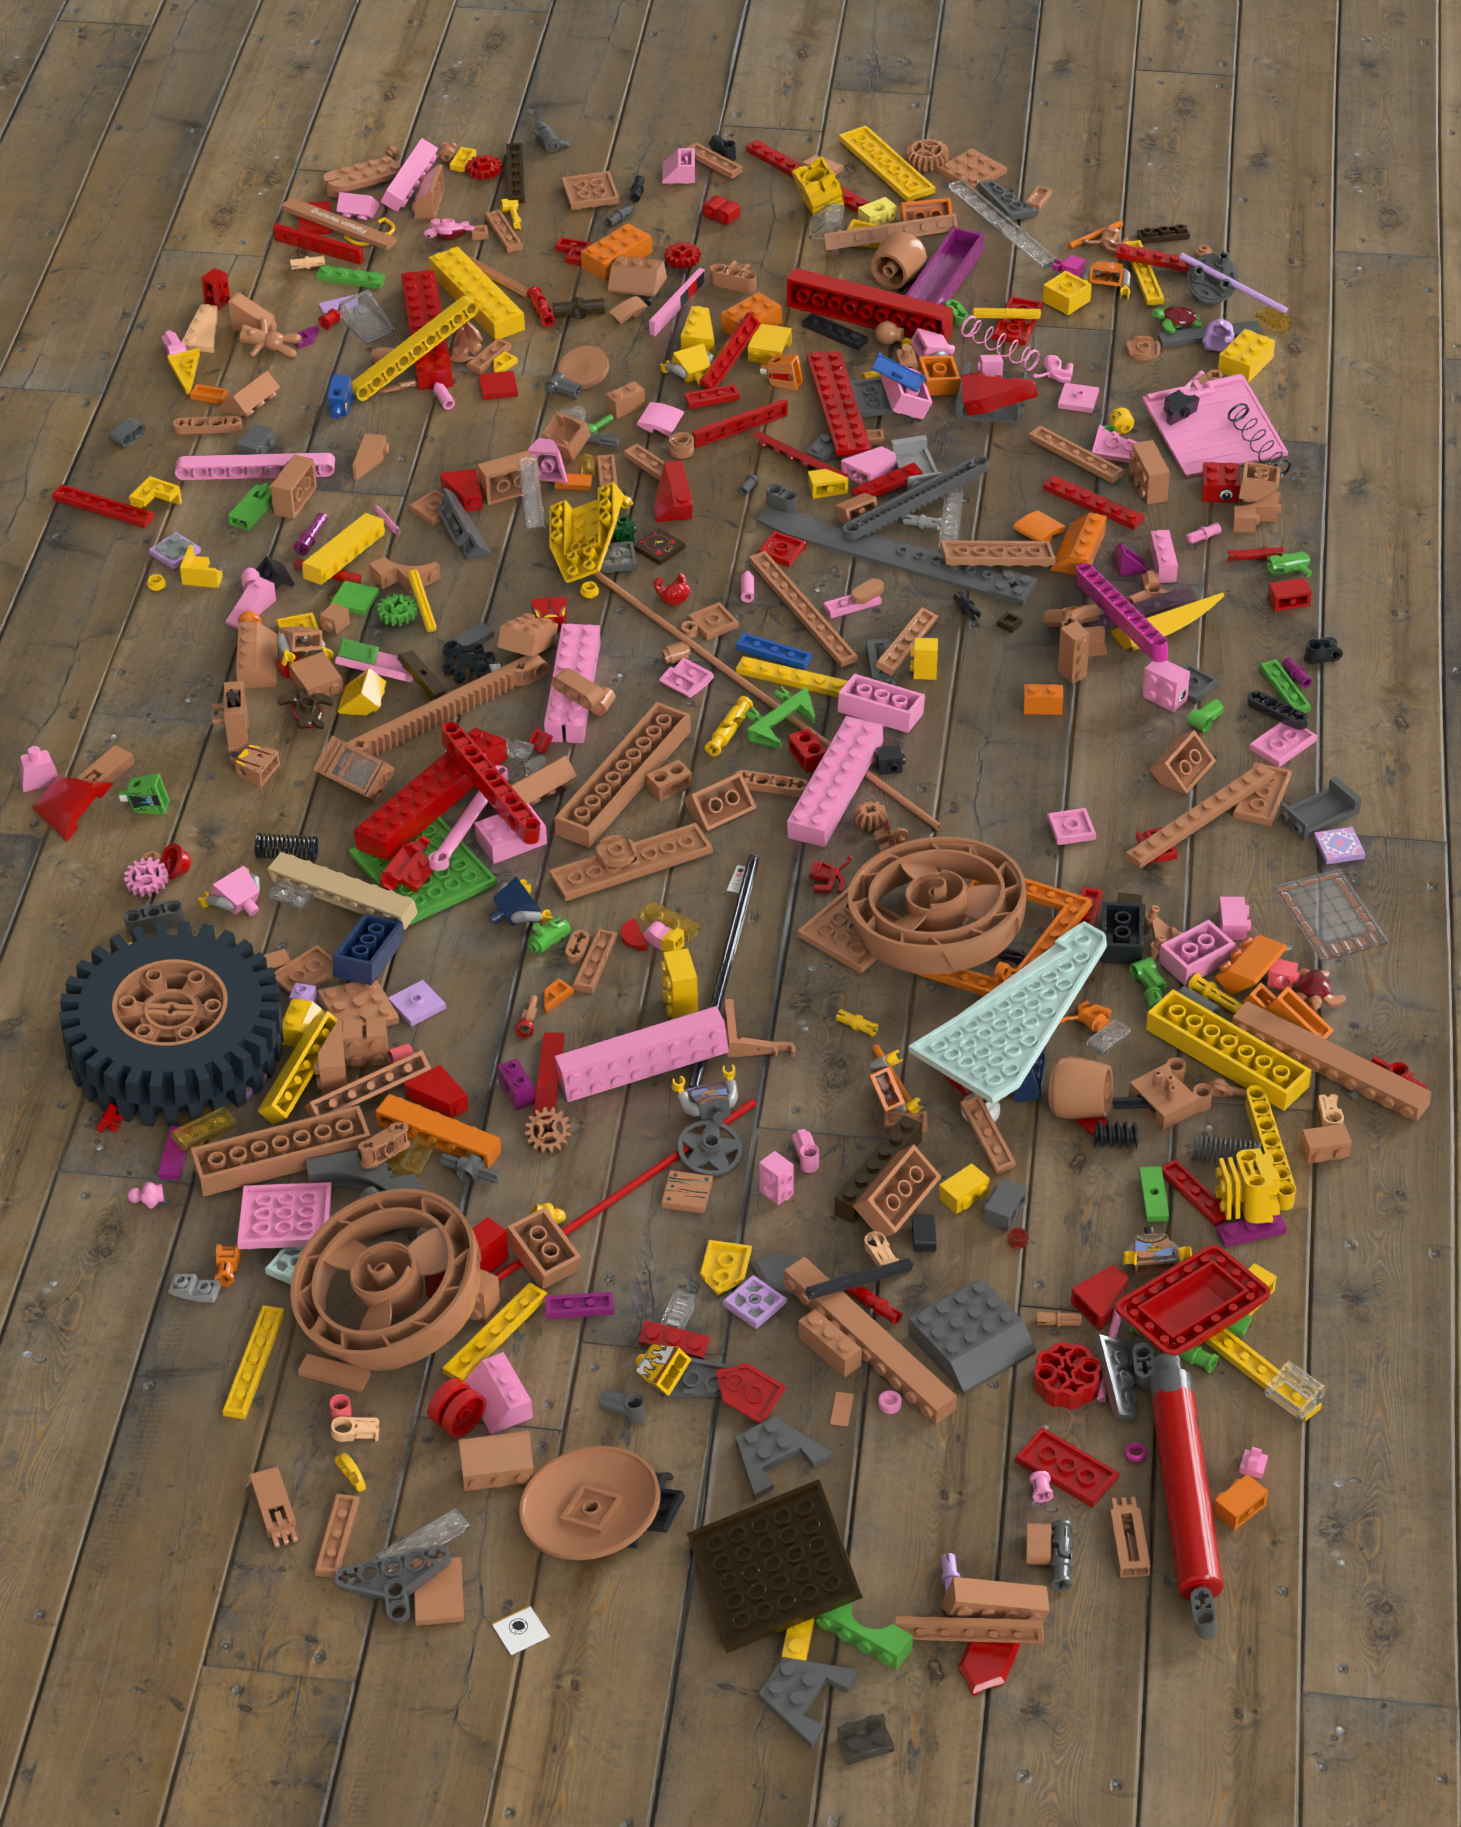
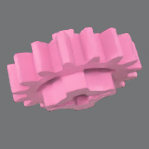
[124,857,169,898]

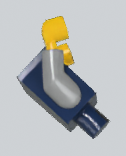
[489,876,553,926]

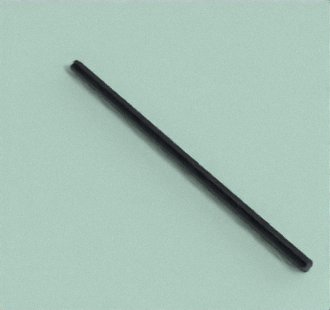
[688,854,759,1088]

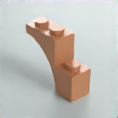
[1233,489,1281,533]
[369,557,441,593]

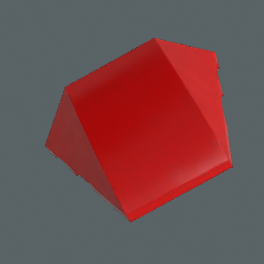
[32,777,113,842]

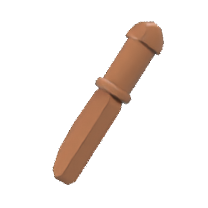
[378,379,418,393]

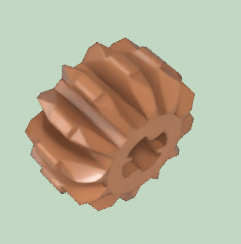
[853,800,887,832]

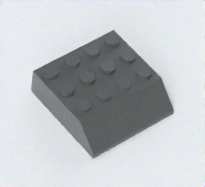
[908,1278,1036,1394]

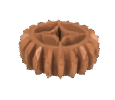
[905,138,949,172]

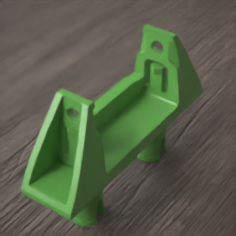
[745,686,815,748]

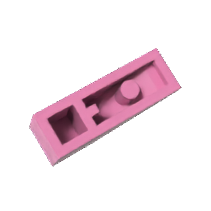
[226,577,276,629]

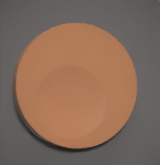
[559,345,609,389]

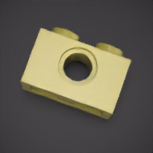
[858,197,897,225]

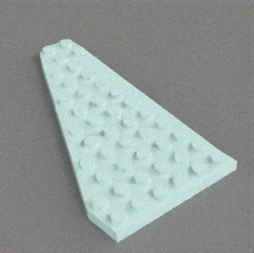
[908,922,1107,1104]

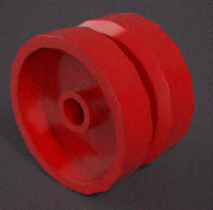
[427,1378,486,1438]

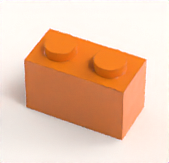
[1023,684,1063,715]
[1213,1474,1268,1531]

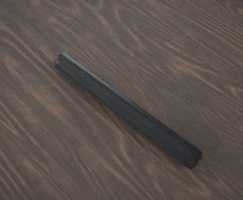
[805,1258,914,1300]

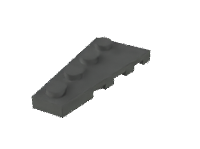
[977,180,1039,221]
[664,1357,764,1399]

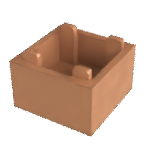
[539,411,591,462]

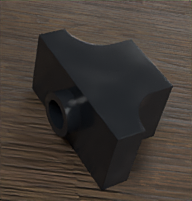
[1163,390,1200,426]

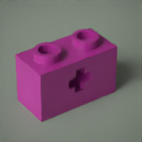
[497,1058,535,1111]

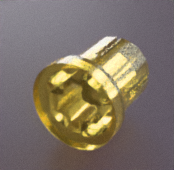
[578,454,596,477]

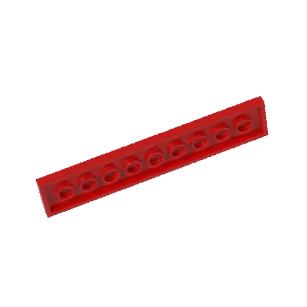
[806,351,872,456]

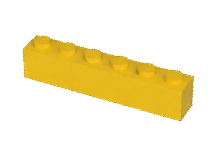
[302,513,385,585]
[258,1011,343,1125]

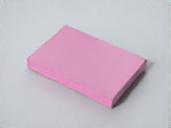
[1249,722,1318,768]

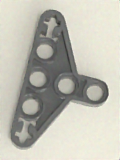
[334,1545,451,1625]

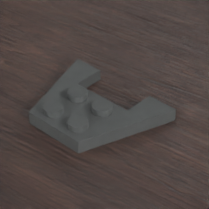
[736,1416,833,1500]
[759,1657,860,1749]

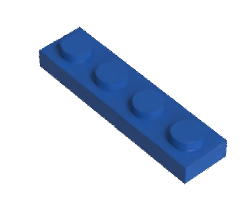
[736,633,812,670]

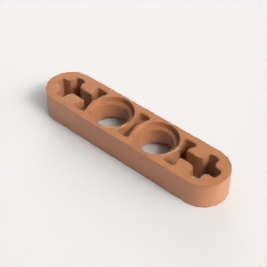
[173,416,243,434]
[735,770,809,798]

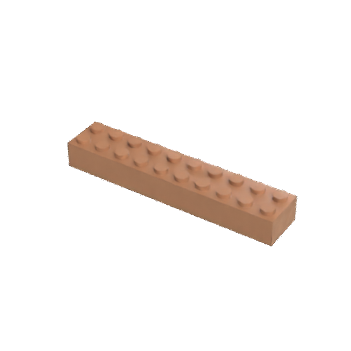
[554,702,691,848]

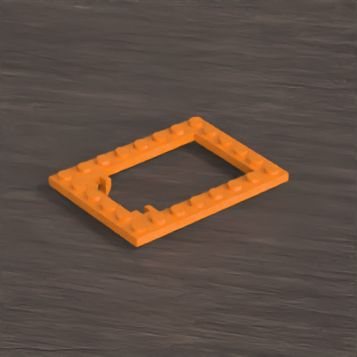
[911,878,1092,996]

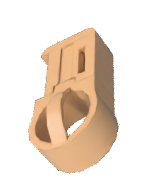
[1318,1094,1344,1127]
[864,1231,899,1266]
[331,1416,379,1442]

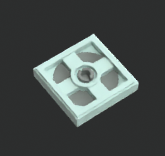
[265,1247,304,1284]

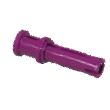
[294,513,328,555]

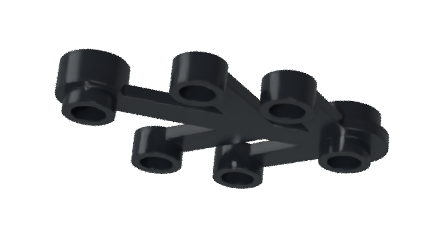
[442,641,495,683]

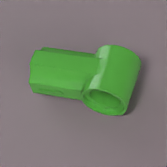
[1187,699,1224,732]
[1129,957,1167,995]

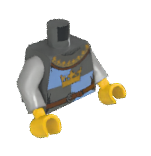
[671,1064,738,1123]

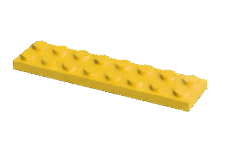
[839,126,936,202]

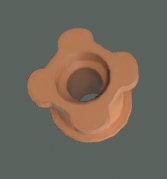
[439,142,457,163]

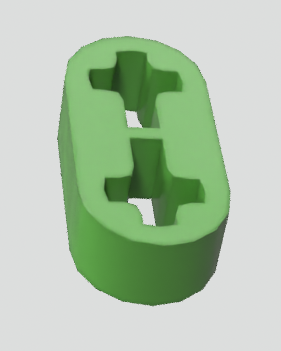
[945,299,969,326]

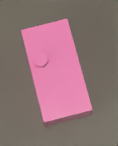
[837,674,925,733]

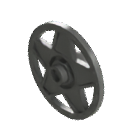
[677,1120,742,1177]

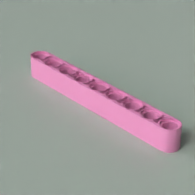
[175,453,335,480]

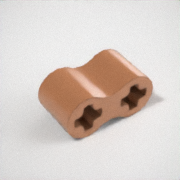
[1026,1523,1051,1565]

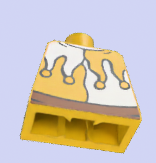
[636,1344,692,1396]

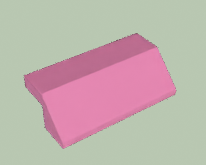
[335,651,413,683]

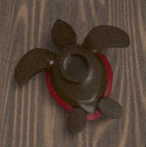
[277,688,333,729]

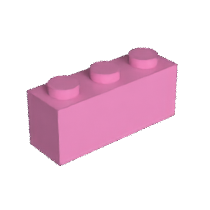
[1149,530,1178,583]

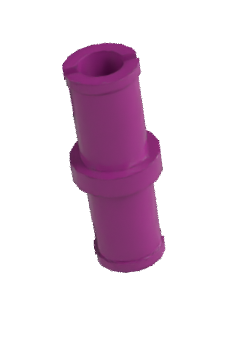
[1282,657,1312,688]

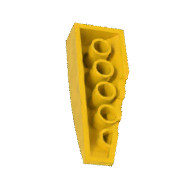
[1110,593,1224,651]

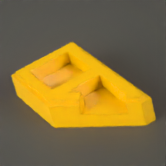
[493,351,518,373]

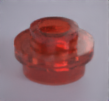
[1007,1227,1029,1249]

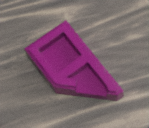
[293,325,319,349]

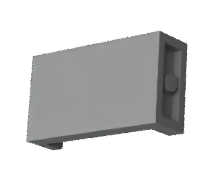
[891,435,942,491]

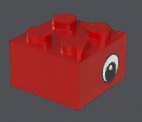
[1201,462,1240,503]

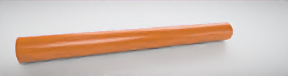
[1067,220,1123,249]
[872,1044,912,1103]

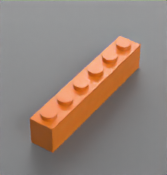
[376,1094,501,1168]

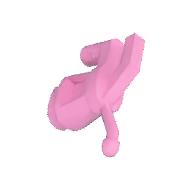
[1033,355,1073,383]

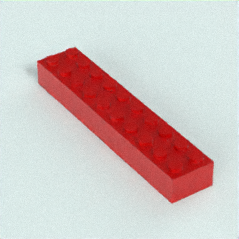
[787,268,953,342]
[401,270,453,390]
[354,728,508,861]

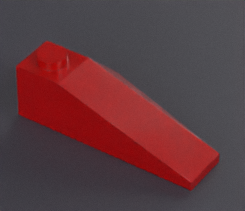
[961,373,1038,416]
[654,460,693,522]

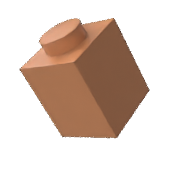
[320,602,350,635]

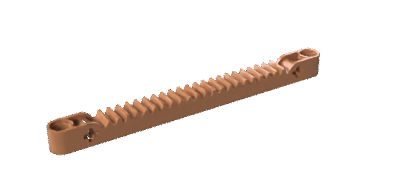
[336,654,550,773]

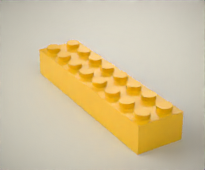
[428,247,525,340]
[1146,989,1312,1111]

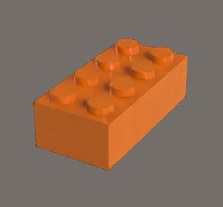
[581,223,652,281]

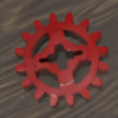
[466,154,502,181]
[664,242,701,269]

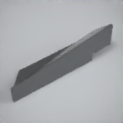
[437,488,492,560]

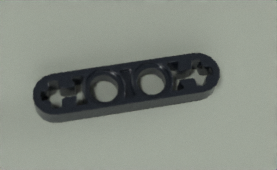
[1247,691,1308,730]

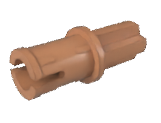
[1037,1310,1082,1328]

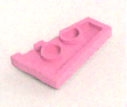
[1092,425,1137,463]

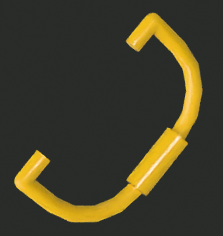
[344,217,395,246]

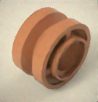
[669,432,694,459]

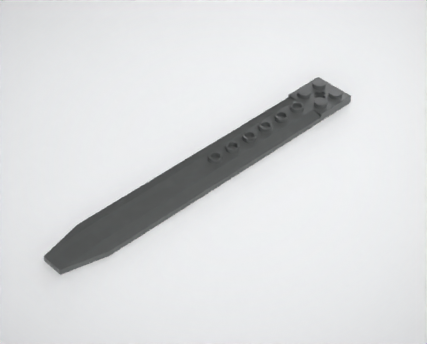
[757,509,1038,606]

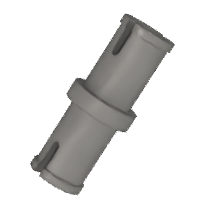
[903,514,942,530]

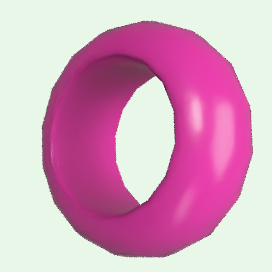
[1125,1443,1147,1463]

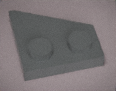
[805,433,836,462]

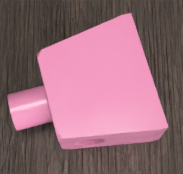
[19,746,58,792]

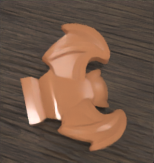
[450,321,483,363]

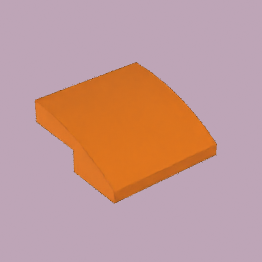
[1013,510,1066,542]

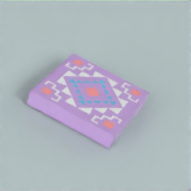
[1314,827,1365,865]

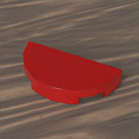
[621,918,648,951]

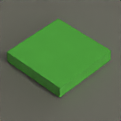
[330,581,380,616]

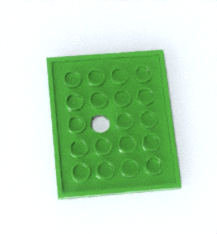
[349,816,497,925]

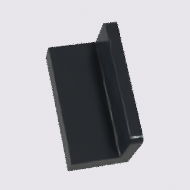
[256,556,295,591]

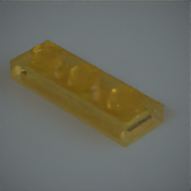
[640,900,701,942]
[171,1106,237,1151]

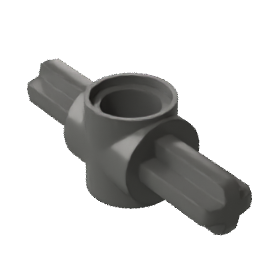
[440,1154,501,1184]

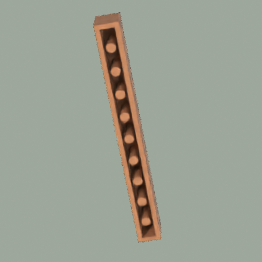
[1233,1001,1431,1122]
[784,1257,957,1424]

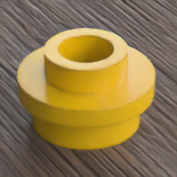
[147,574,166,591]
[580,582,599,598]

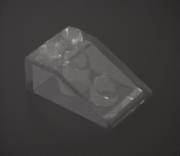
[338,289,395,345]

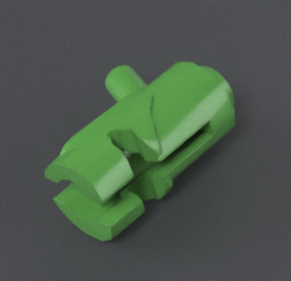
[1266,551,1312,577]
[528,916,571,954]

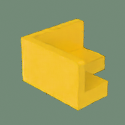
[129,476,182,508]
[180,545,223,588]

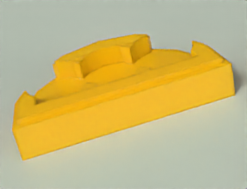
[334,1453,366,1493]

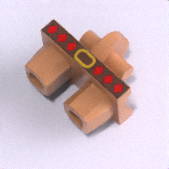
[874,820,909,852]

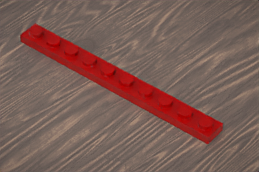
[746,140,871,214]

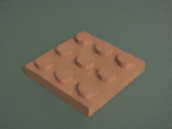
[938,148,1007,192]
[561,171,620,210]
[317,979,399,1031]

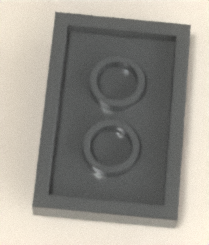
[850,377,894,417]

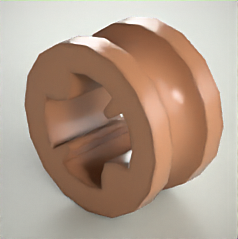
[681,621,698,639]

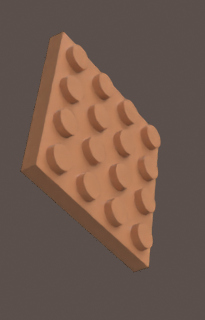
[797,887,902,974]

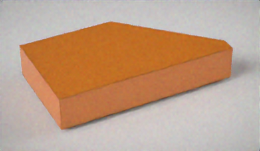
[544,979,574,1014]

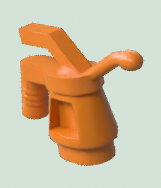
[1060,1000,1112,1033]

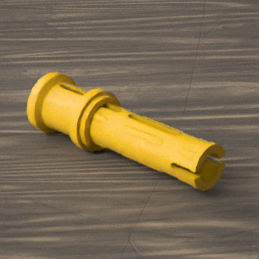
[1188,973,1243,1014]

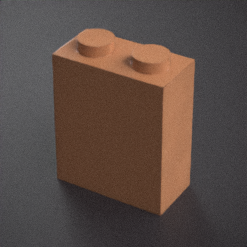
[288,652,344,697]

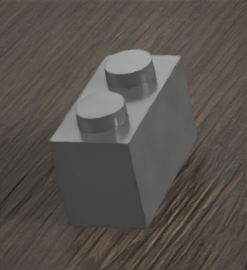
[237,424,275,455]
[982,1179,1027,1232]

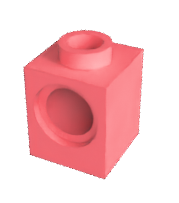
[1267,959,1301,990]

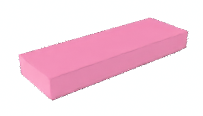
[823,594,882,619]

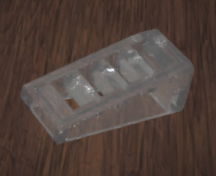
[660,1290,696,1330]

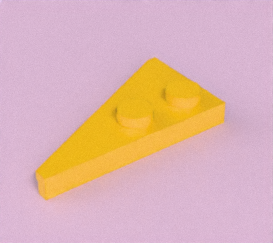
[167,348,200,395]

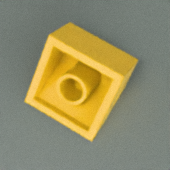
[337,668,386,716]
[282,998,325,1047]

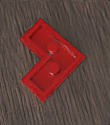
[555,237,592,266]

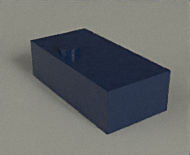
[333,913,403,985]

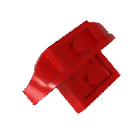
[380,835,434,893]

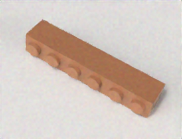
[304,1050,431,1118]

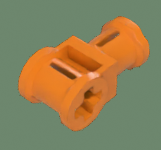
[214,1244,241,1286]

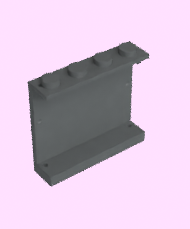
[956,363,1030,424]

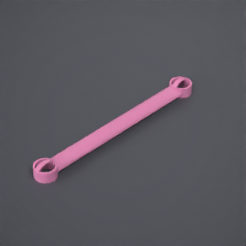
[428,765,508,871]

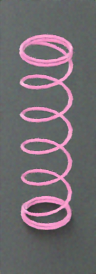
[961,316,1040,371]

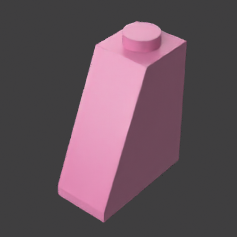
[841,446,896,484]

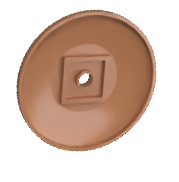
[519,1446,660,1560]

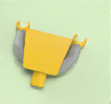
[660,344,714,387]

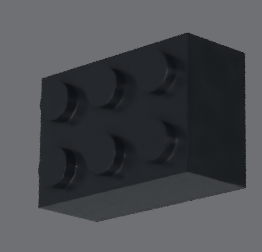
[1100,902,1144,964]

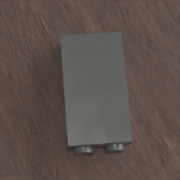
[1279,776,1362,840]

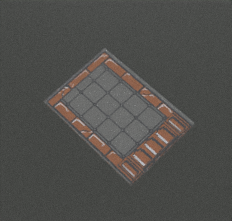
[1273,869,1389,962]

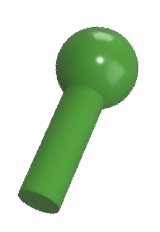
[587,414,614,433]

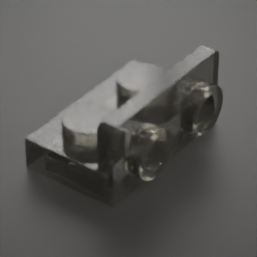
[837,1713,894,1765]

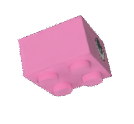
[1142,660,1190,712]

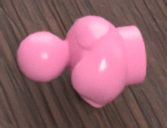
[127,1182,164,1209]

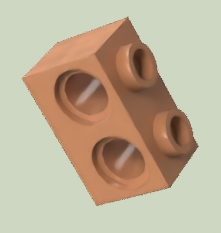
[646,759,692,802]

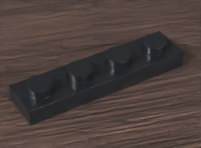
[802,313,868,350]

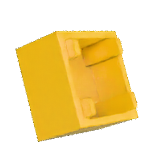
[1042,271,1092,315]

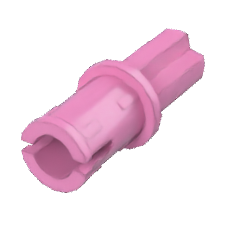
[1186,522,1222,544]

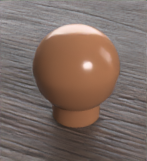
[875,321,904,345]

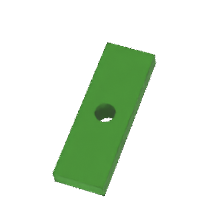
[1139,1166,1169,1222]

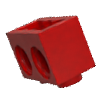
[788,728,827,773]

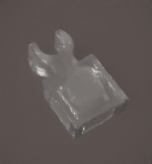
[505,738,534,762]

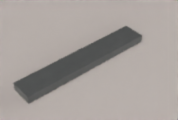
[1158,320,1263,348]

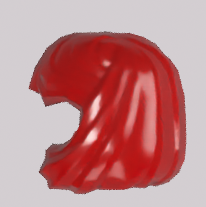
[653,573,690,606]

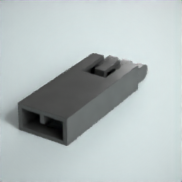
[866,639,896,686]

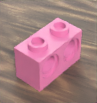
[759,1151,794,1205]

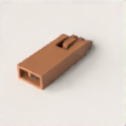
[76,745,135,783]
[249,1467,298,1548]
[1110,1496,1151,1578]

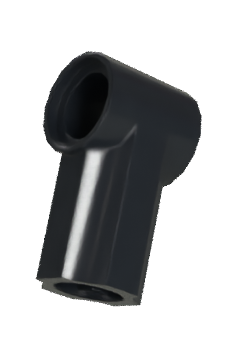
[709,134,736,161]

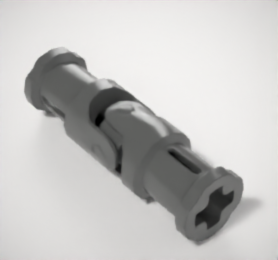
[1050,1519,1073,1591]

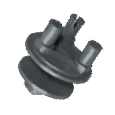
[1187,250,1238,305]

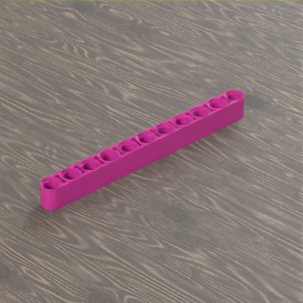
[1076,563,1169,662]

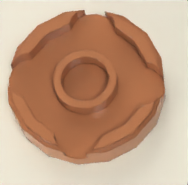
[1126,335,1161,361]
[596,835,636,868]

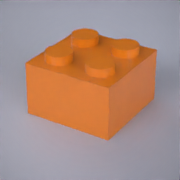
[918,355,961,396]

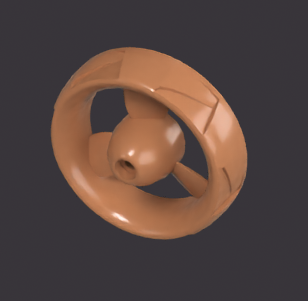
[848,837,1026,974]
[290,1188,481,1371]

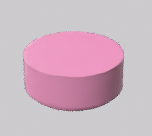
[878,1390,902,1414]

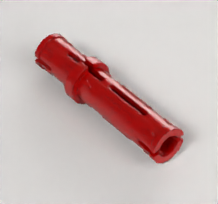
[1228,546,1284,562]
[844,1285,903,1325]

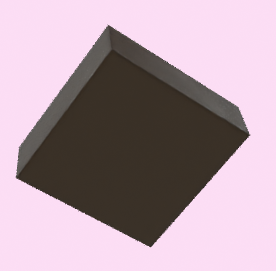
[997,611,1023,633]

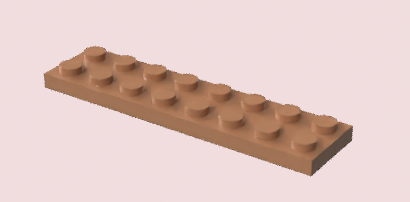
[549,823,713,901]

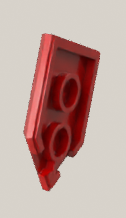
[715,1363,786,1424]
[958,1642,1021,1696]

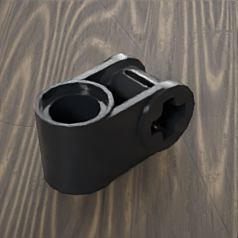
[1304,637,1343,665]

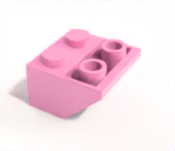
[662,148,695,184]

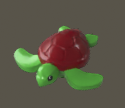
[1151,306,1202,334]

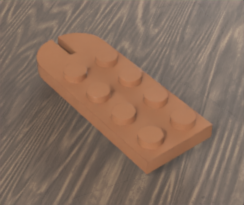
[323,156,402,198]

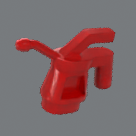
[809,855,852,894]

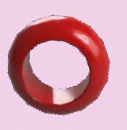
[515,1020,535,1039]

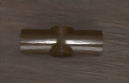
[553,297,605,319]

